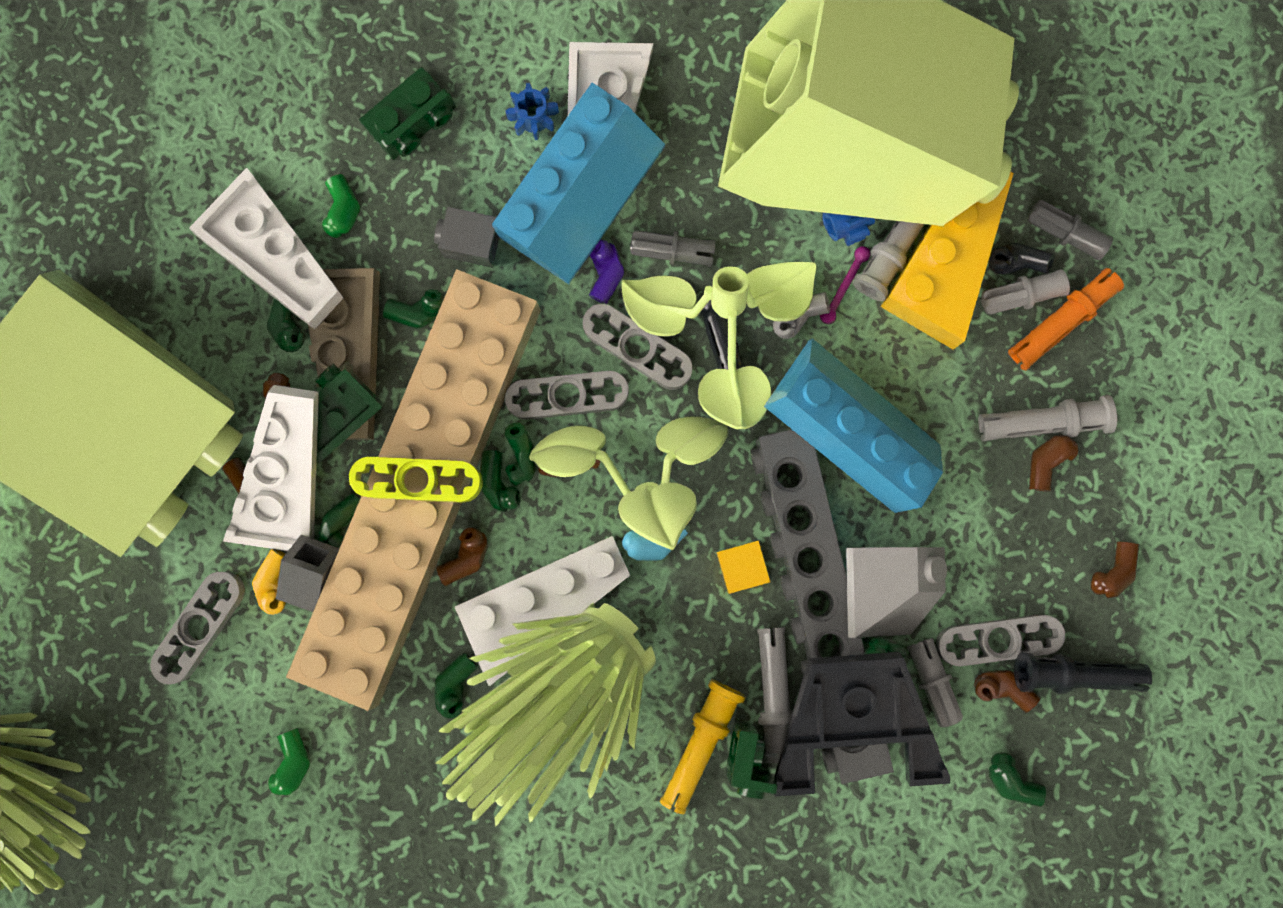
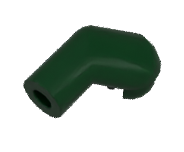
[383,289,444,329]
[267,298,305,352]
[504,422,535,486]
[480,450,521,512]
[317,493,360,548]
[865,636,907,659]
[435,652,479,719]
[989,752,1046,807]

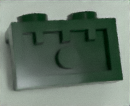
[359,67,456,160]
[314,360,383,464]
[726,720,778,799]

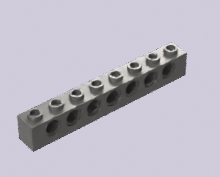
[750,430,894,784]

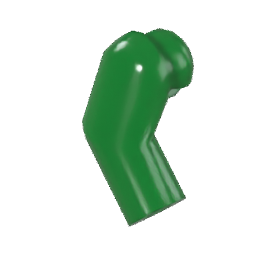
[322,174,360,238]
[268,728,310,796]

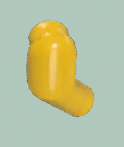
[252,549,286,615]

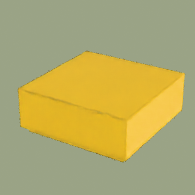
[716,541,770,594]

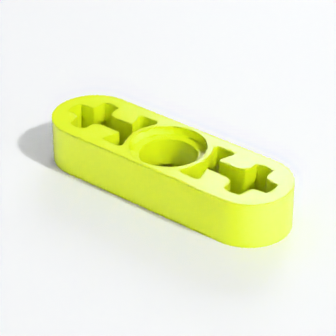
[349,457,483,503]

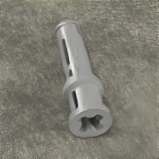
[852,221,924,301]
[978,395,1117,441]
[757,628,793,763]

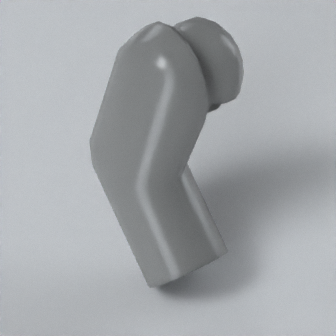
[773,292,830,339]

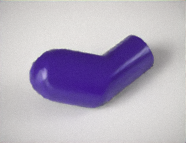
[588,239,624,304]

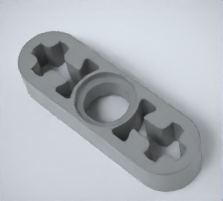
[583,304,692,390]
[505,371,629,420]
[150,572,245,684]
[935,615,1065,666]

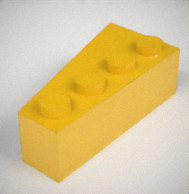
[880,172,1014,349]

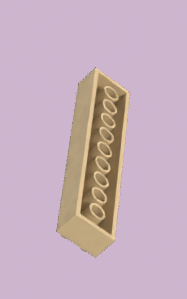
[286,269,541,711]

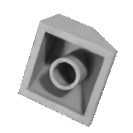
[846,547,947,638]

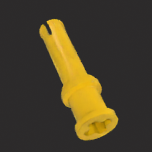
[660,679,746,814]

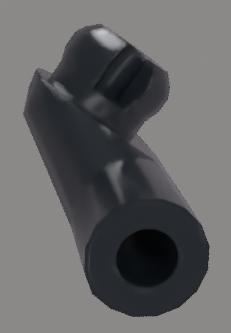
[988,242,1055,275]

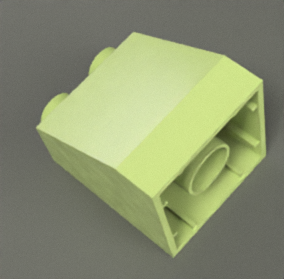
[718,0,1019,226]
[0,270,243,557]

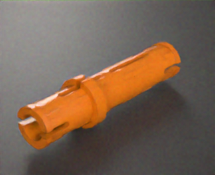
[1008,268,1124,371]

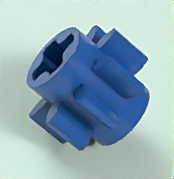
[505,83,559,140]
[822,213,875,246]

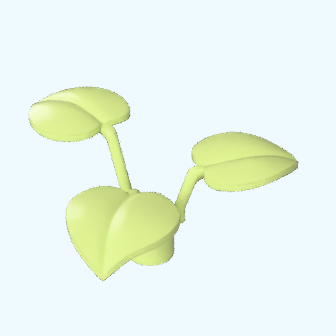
[622,262,816,429]
[529,417,729,550]

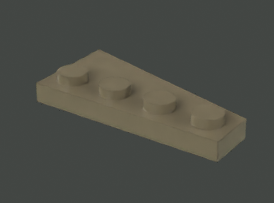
[308,268,380,440]

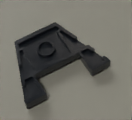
[774,652,950,797]

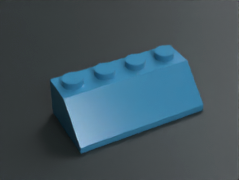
[492,82,665,285]
[764,338,943,513]

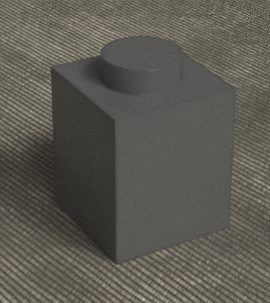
[434,207,500,268]
[276,535,340,612]

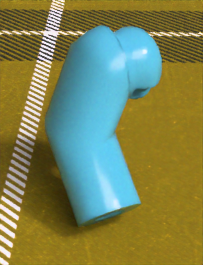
[622,529,688,561]

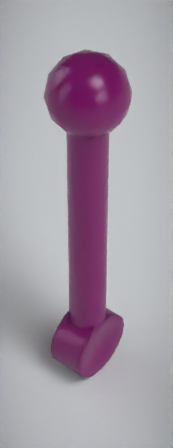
[820,246,871,325]

